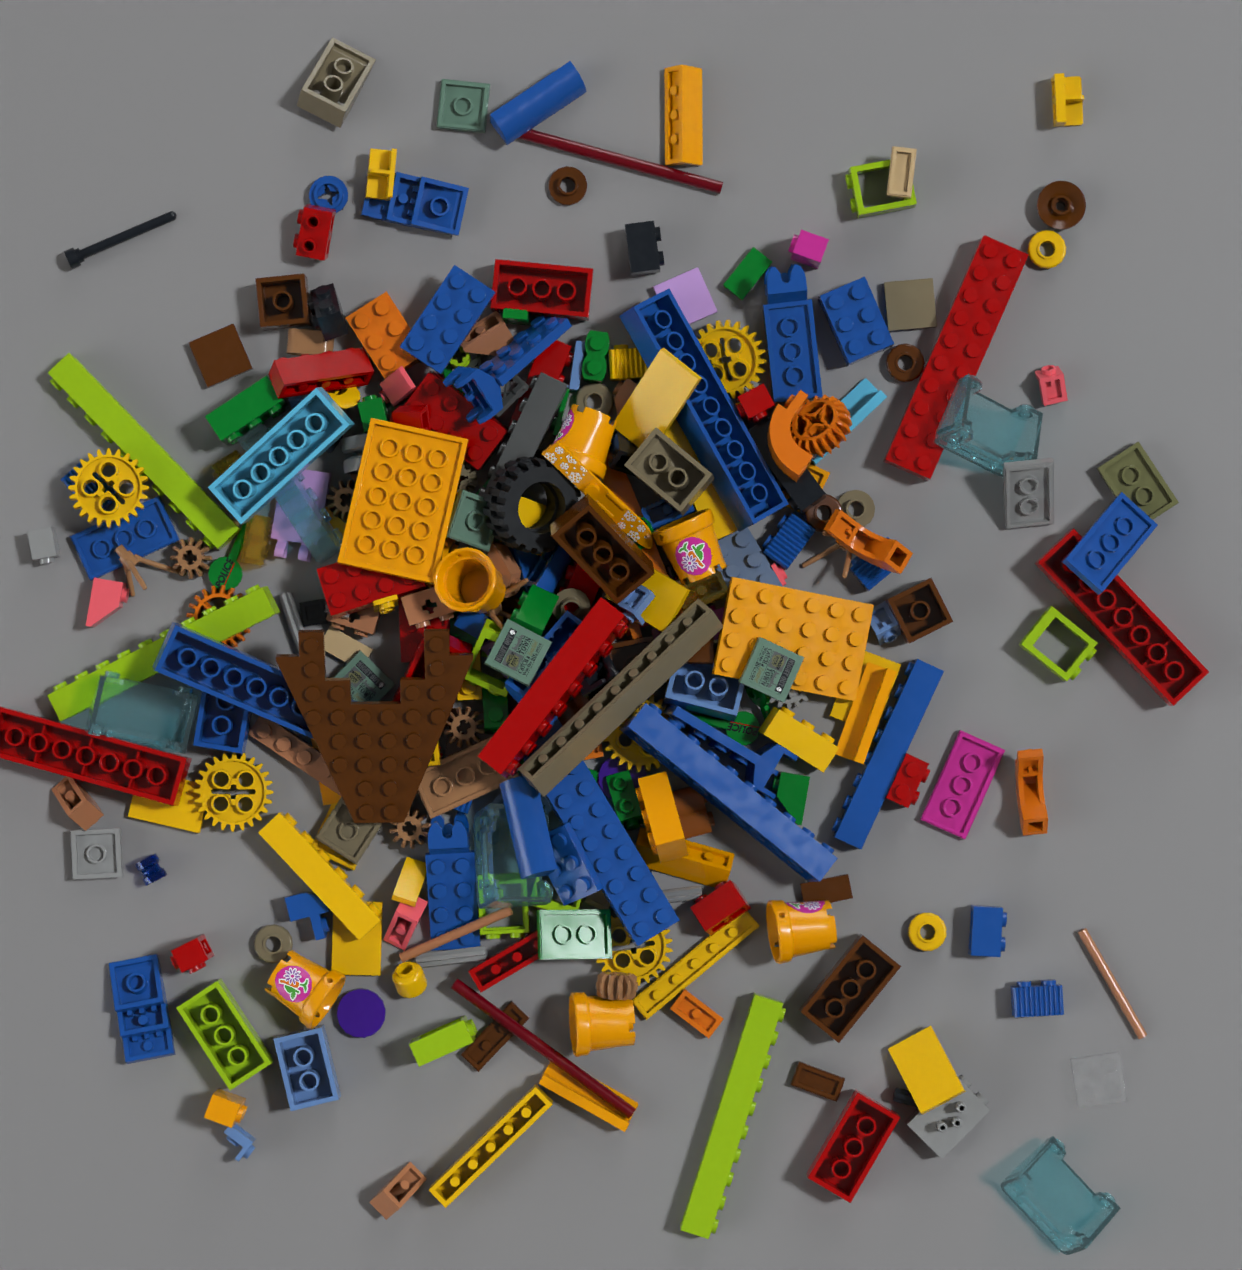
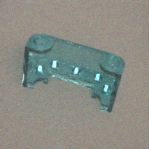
[935,374,1043,477]
[85,670,198,754]
[473,803,553,909]
[1001,1136,1121,1255]

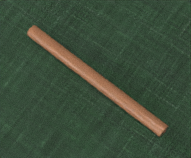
[399,906,513,962]
[1078,928,1147,1039]

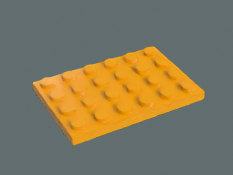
[337,418,468,585]
[712,577,874,701]

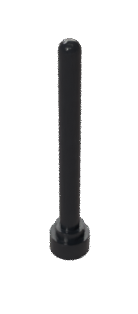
[64,211,177,269]

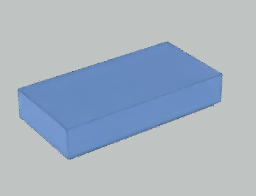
[569,340,585,392]

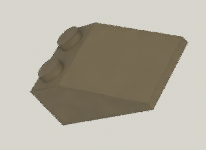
[297,37,376,128]
[624,428,714,516]

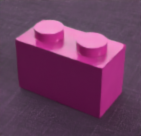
[788,229,829,269]

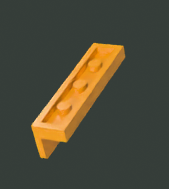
[664,65,703,166]
[836,662,897,764]
[635,827,735,887]
[539,1062,638,1132]

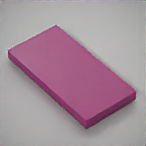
[920,730,1005,839]

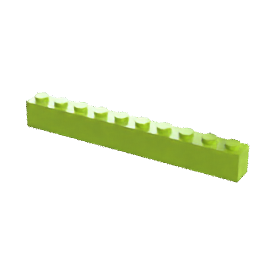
[48,353,241,550]
[47,584,280,722]
[680,992,786,1239]

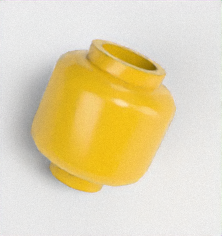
[392,962,427,998]

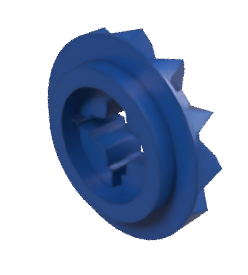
[309,176,348,213]

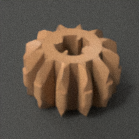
[326,480,355,521]
[170,537,213,579]
[444,707,485,748]
[389,808,431,849]
[596,971,638,1000]

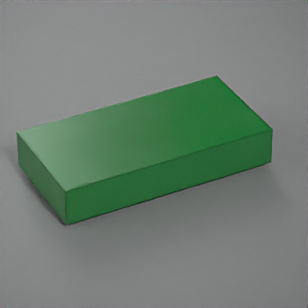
[723,247,772,301]
[503,308,529,326]

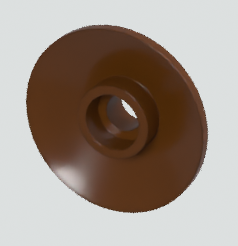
[1037,181,1086,230]

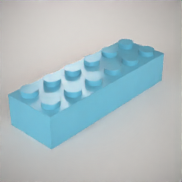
[208,387,355,524]

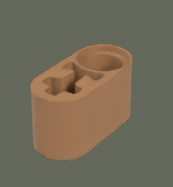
[286,328,334,356]

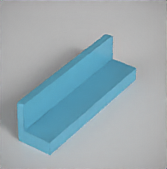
[811,378,887,465]

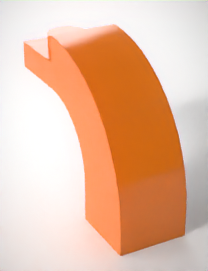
[767,390,813,482]
[823,509,913,574]
[1015,749,1048,836]

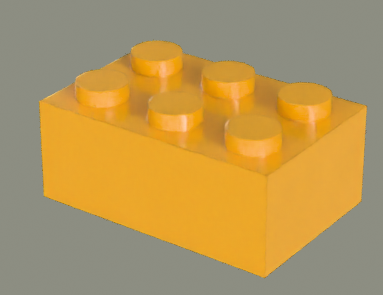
[635,771,689,863]

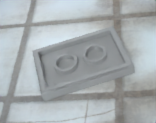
[1003,458,1054,529]

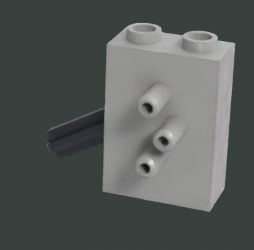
[893,1074,990,1159]

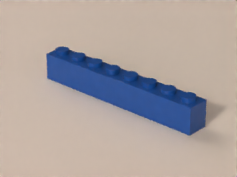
[831,659,944,849]

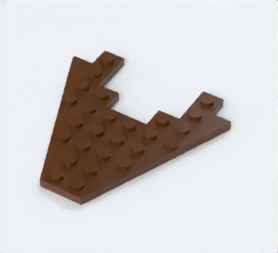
[276,629,473,823]

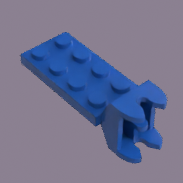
[763,264,823,403]
[443,316,572,424]
[663,704,798,800]
[425,811,481,951]

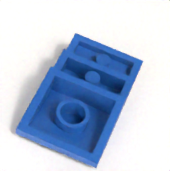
[360,172,469,236]
[109,954,176,1064]

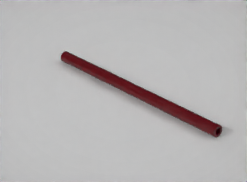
[518,129,723,194]
[451,978,636,1119]

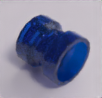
[134,853,168,886]

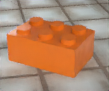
[346,291,420,379]

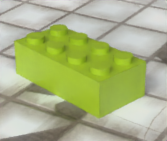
[176,979,274,1090]

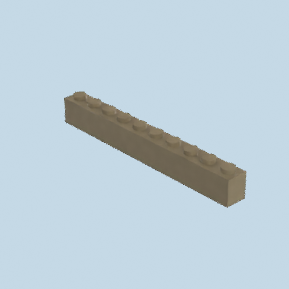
[518,599,723,797]

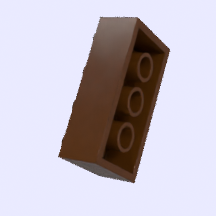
[550,494,655,604]
[799,933,901,1043]

